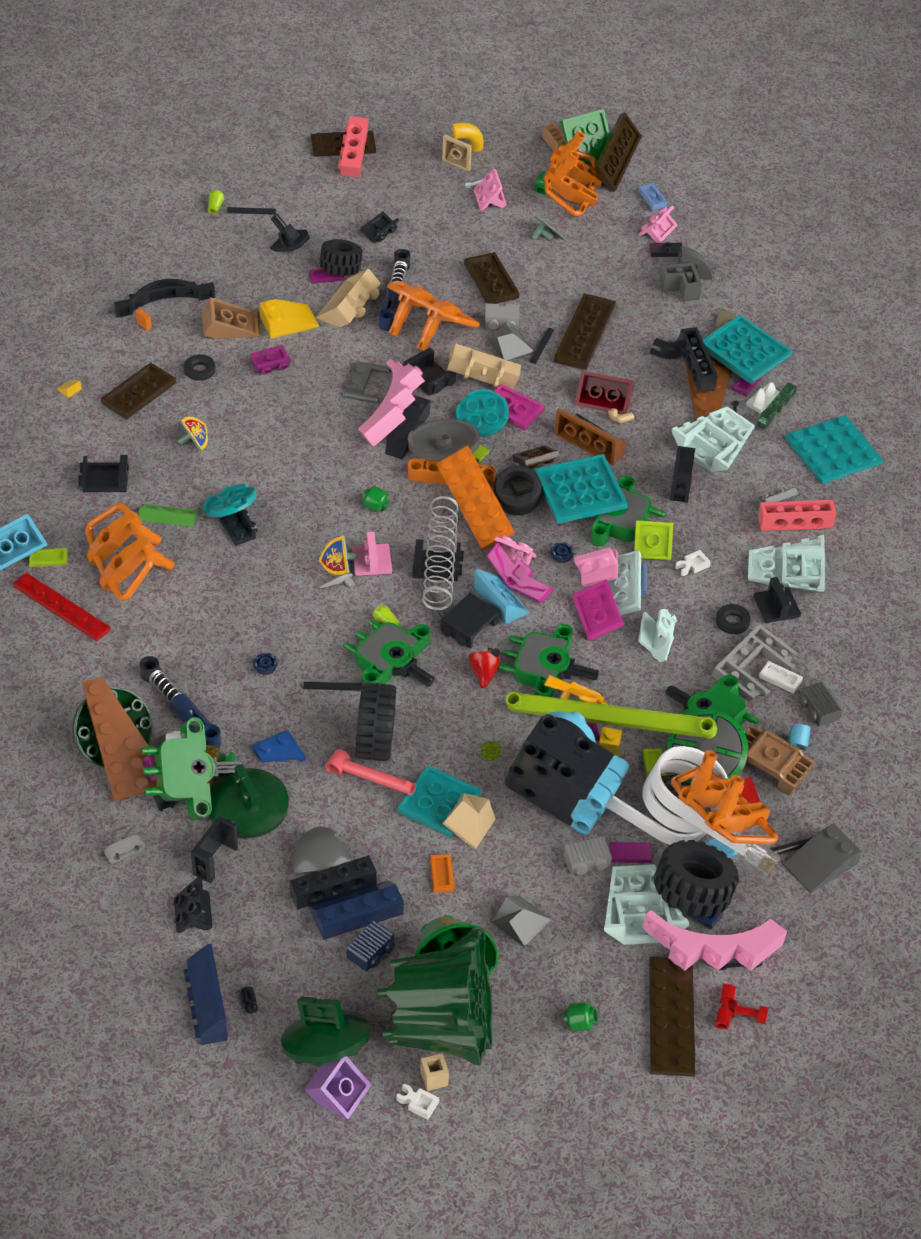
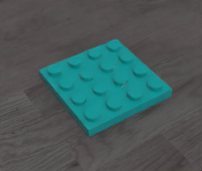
[702,314,793,384]
[785,415,883,484]
[535,454,628,524]

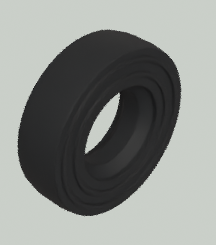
[184,354,216,381]
[716,604,751,634]

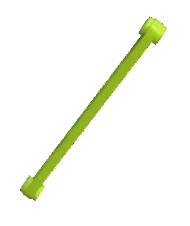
[505,692,717,739]

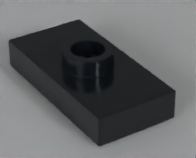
[649,242,683,257]

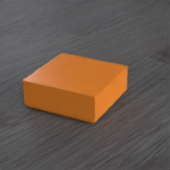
[136,308,152,331]

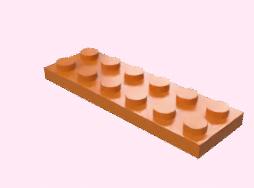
[436,446,515,551]

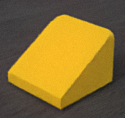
[57,380,82,398]

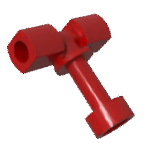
[715,984,768,1030]

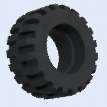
[355,682,397,761]
[654,840,739,917]

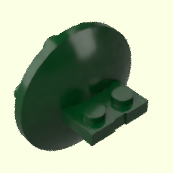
[72,687,152,767]
[208,764,289,838]
[281,996,370,1066]

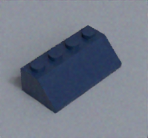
[309,880,404,940]
[183,943,228,1045]

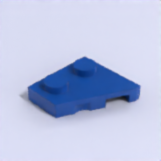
[252,730,306,762]

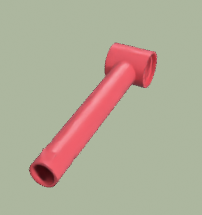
[325,749,416,795]

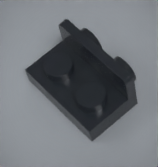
[220,509,257,546]

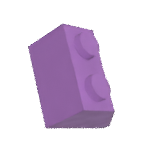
[304,1056,372,1120]

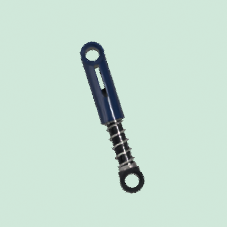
[379,249,410,331]
[140,656,221,751]

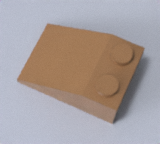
[202,297,259,339]

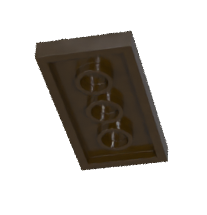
[311,130,376,157]
[464,252,520,304]
[101,362,176,420]

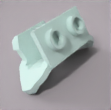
[638,609,677,662]

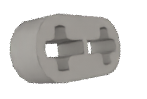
[104,835,145,864]

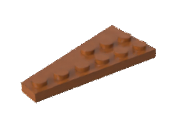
[82,677,157,801]

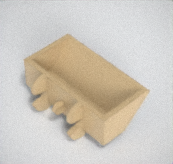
[315,268,381,327]
[447,344,521,390]

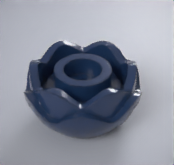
[551,542,574,563]
[253,653,278,675]

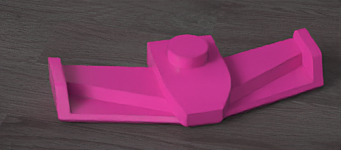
[486,542,554,602]

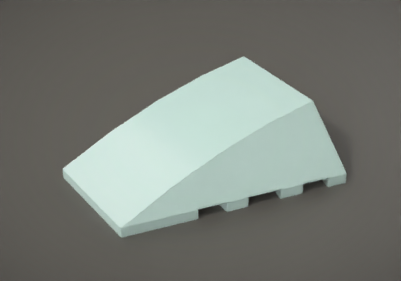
[671,407,755,472]
[748,535,825,592]
[604,864,689,945]

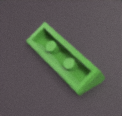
[139,504,198,527]

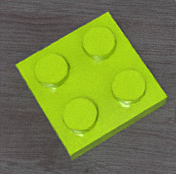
[634,521,674,560]

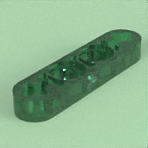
[757,383,797,430]

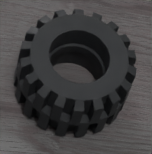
[319,239,363,276]

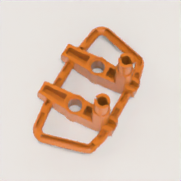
[543,131,603,217]
[388,281,480,351]
[85,502,175,601]
[671,750,778,844]

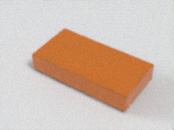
[430,854,455,893]

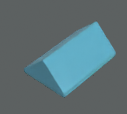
[0,514,48,571]
[474,569,530,624]

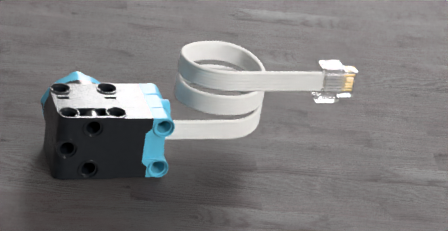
[504,711,781,877]

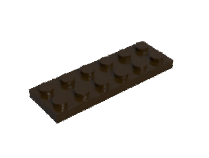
[593,112,642,192]
[554,293,616,370]
[649,957,695,1077]

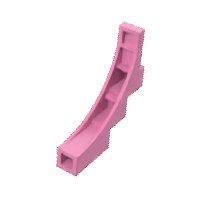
[358,359,425,447]
[642,910,787,971]

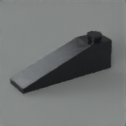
[385,395,430,459]

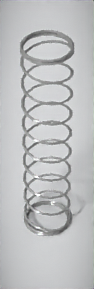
[422,496,459,610]

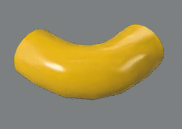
[452,123,484,152]

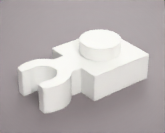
[675,550,711,576]
[396,1084,439,1120]

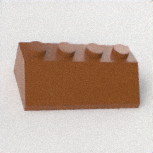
[554,408,626,465]

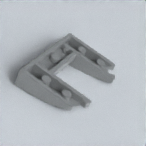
[711,624,797,700]

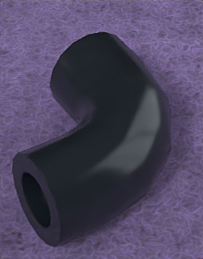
[650,337,683,359]

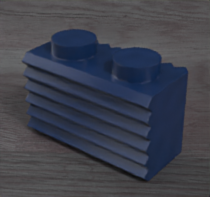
[347,920,395,972]

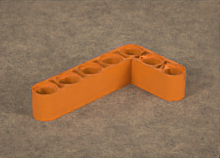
[407,458,496,492]

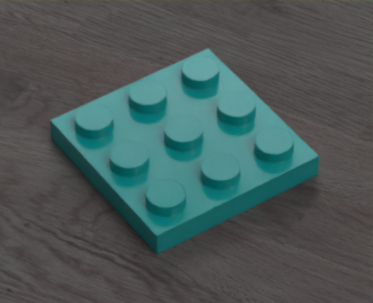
[398,765,481,837]

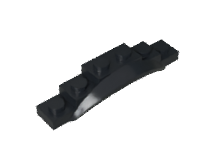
[114,279,215,318]

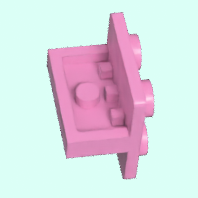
[474,168,507,210]
[638,205,677,243]
[352,532,392,576]
[494,535,537,566]
[575,547,618,587]

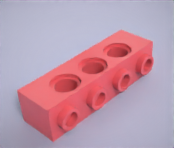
[338,116,369,177]
[758,500,836,531]

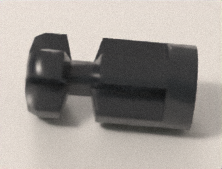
[241,986,258,1014]

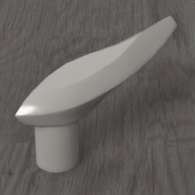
[319,573,356,589]

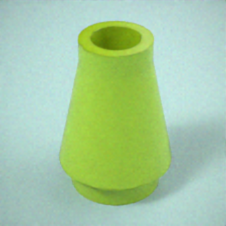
[208,190,224,214]
[372,604,401,626]

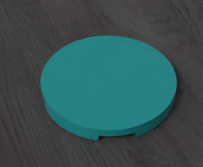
[456,389,509,437]
[203,484,257,517]

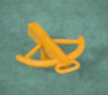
[544,674,608,705]

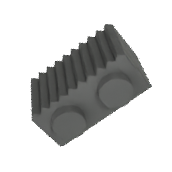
[799,681,842,727]

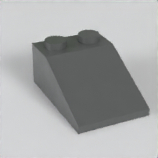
[783,823,861,893]

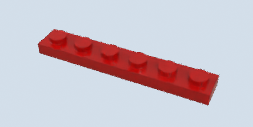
[13,572,110,641]

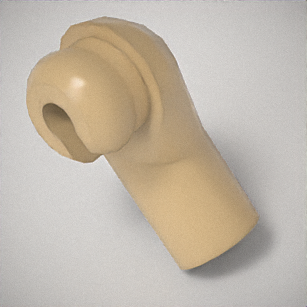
[608,408,634,424]

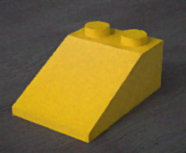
[259,299,319,338]

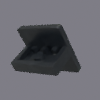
[754,577,801,623]
[173,877,213,933]

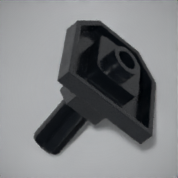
[270,214,310,252]

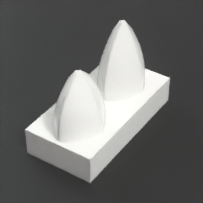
[746,382,781,414]

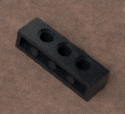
[678,327,718,393]
[289,855,377,910]

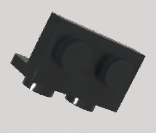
[360,211,399,243]

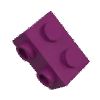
[250,345,291,375]

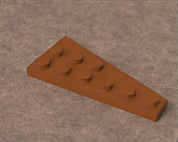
[683,355,731,421]

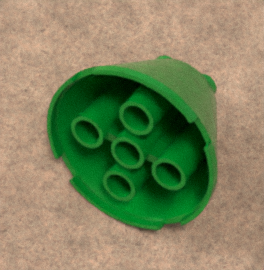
[415,915,498,980]

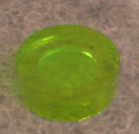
[481,741,501,761]

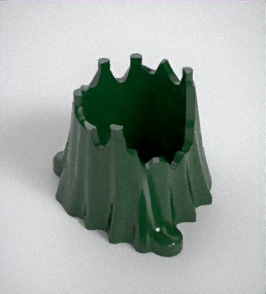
[378,927,493,1065]

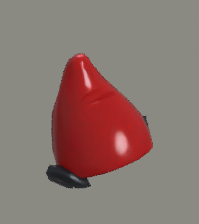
[468,648,500,688]

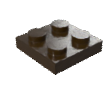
[512,445,559,469]

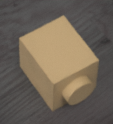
[420,1053,449,1091]

